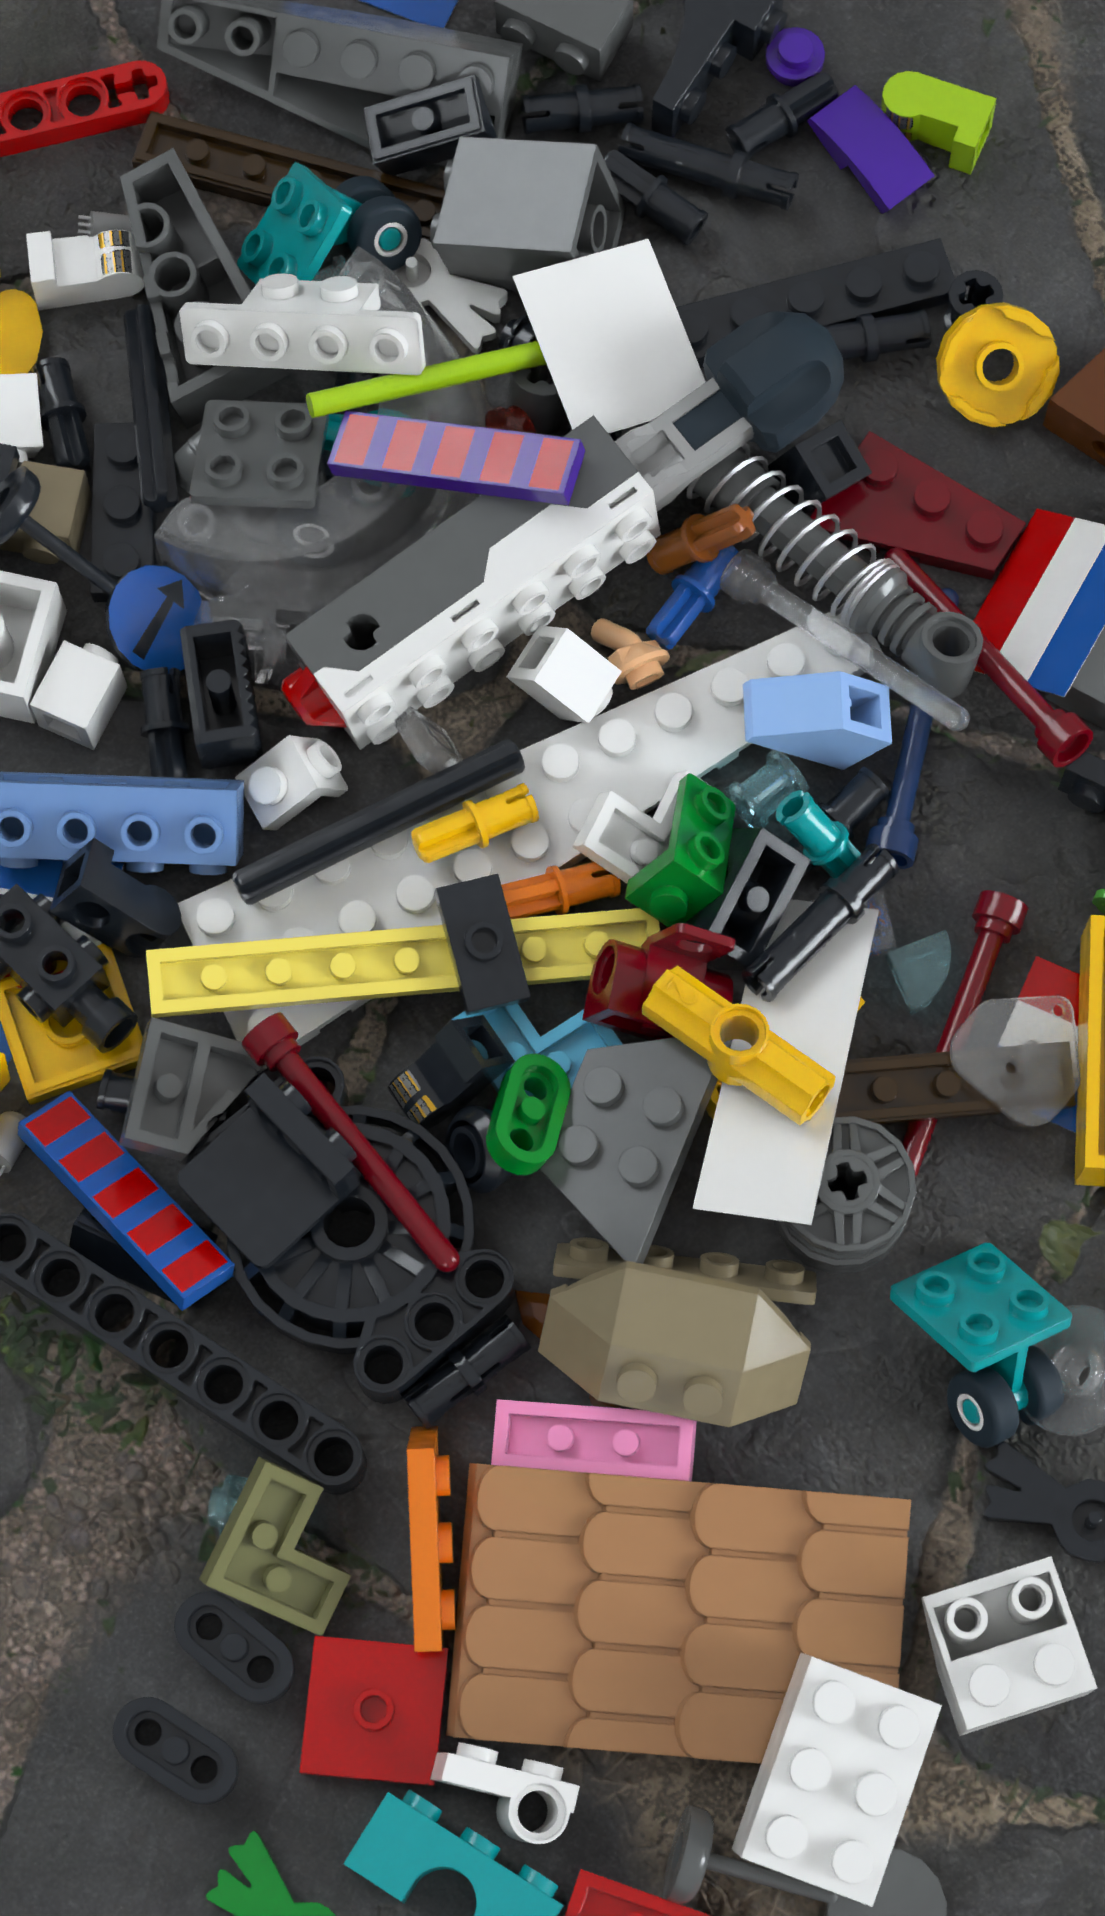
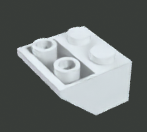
[922,1556,1097,1736]

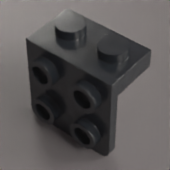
[178,1073,360,1269]

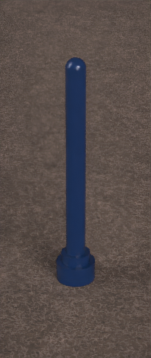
[865,588,959,869]

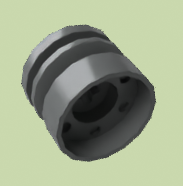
[774,1116,917,1274]

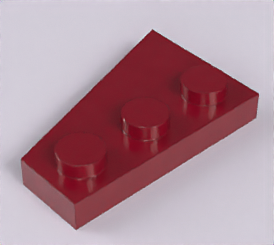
[810,431,1026,580]

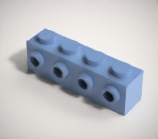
[0,771,244,875]

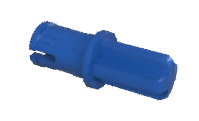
[646,545,743,650]

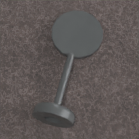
[663,1804,947,1916]

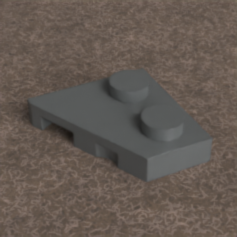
[119,1017,264,1162]

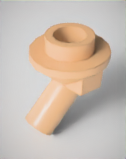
[591,618,670,690]

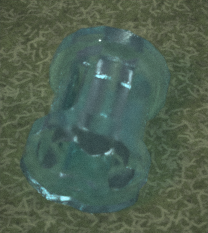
[725,750,809,828]

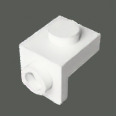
[235,735,348,831]

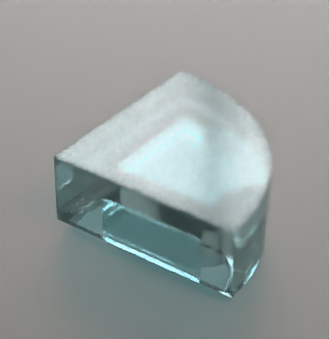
[886,930,951,1015]

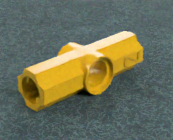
[642,965,835,1125]

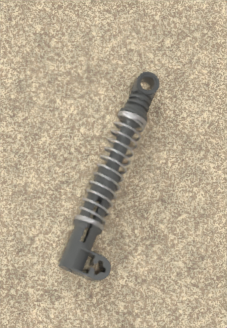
[505,364,983,700]

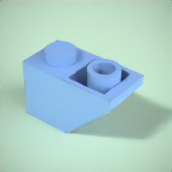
[743,671,892,770]

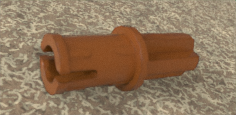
[646,504,756,575]

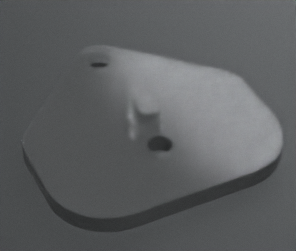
[950,996,1081,1127]

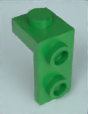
[625,773,736,927]

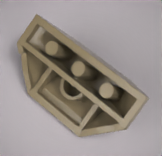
[538,1261,811,1427]

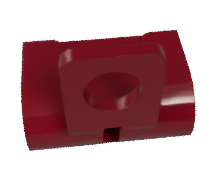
[582,923,735,1041]

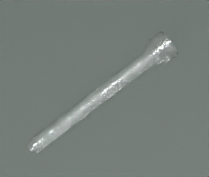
[720,549,970,731]

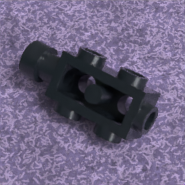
[0,883,138,1053]

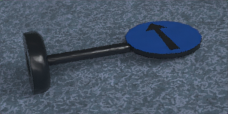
[0,466,207,674]

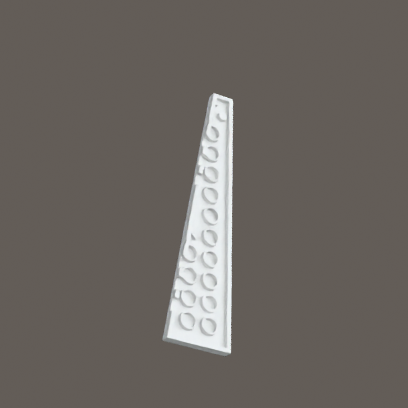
[177,612,883,1077]

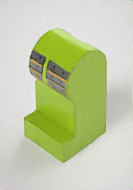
[881,71,997,175]

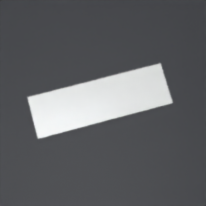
[692,899,879,1225]

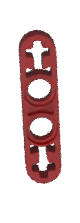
[0,60,170,158]

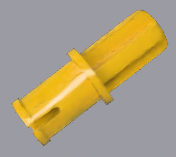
[411,783,539,863]

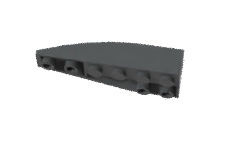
[156,0,524,166]

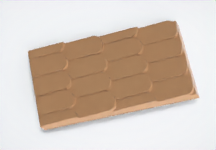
[446,1463,911,1764]

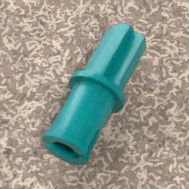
[775,790,861,878]

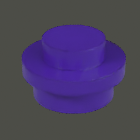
[766,27,825,87]

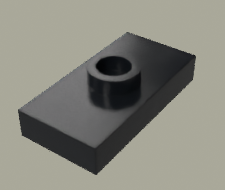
[434,874,531,1016]

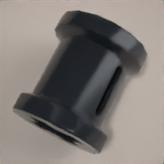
[943,270,1004,332]

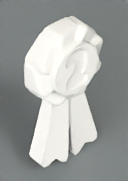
[375,238,507,354]

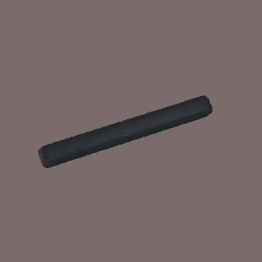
[232,739,525,905]

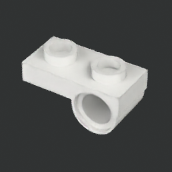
[431,1742,580,1844]

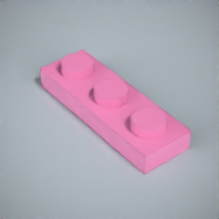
[491,1399,697,1481]

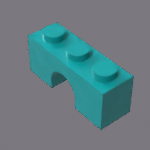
[343,1790,564,1916]

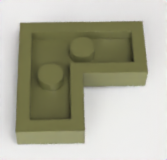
[199,1457,351,1636]

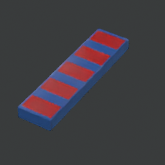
[17,1090,235,1311]

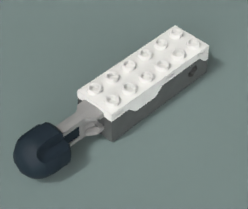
[281,311,844,750]

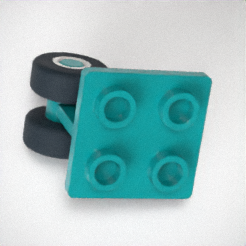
[237,162,422,284]
[889,1242,1072,1448]

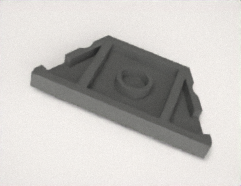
[540,1037,732,1264]

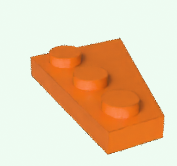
[407,1426,456,1652]

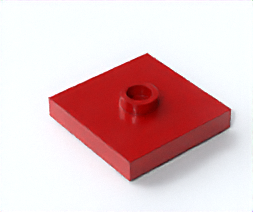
[299,1636,449,1787]

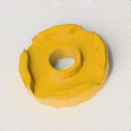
[936,302,1060,427]

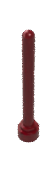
[884,548,1093,768]
[902,890,1029,1178]
[241,1012,460,1272]

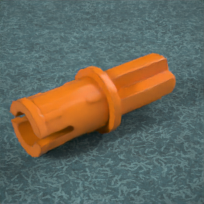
[501,862,621,919]

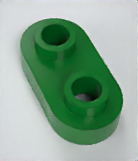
[486,1054,571,1175]

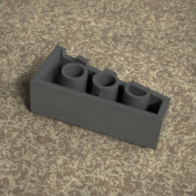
[120,148,293,430]

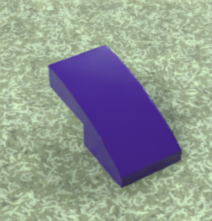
[807,85,934,214]

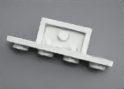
[179,273,426,375]

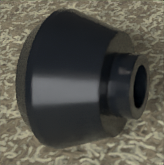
[445,1105,520,1194]

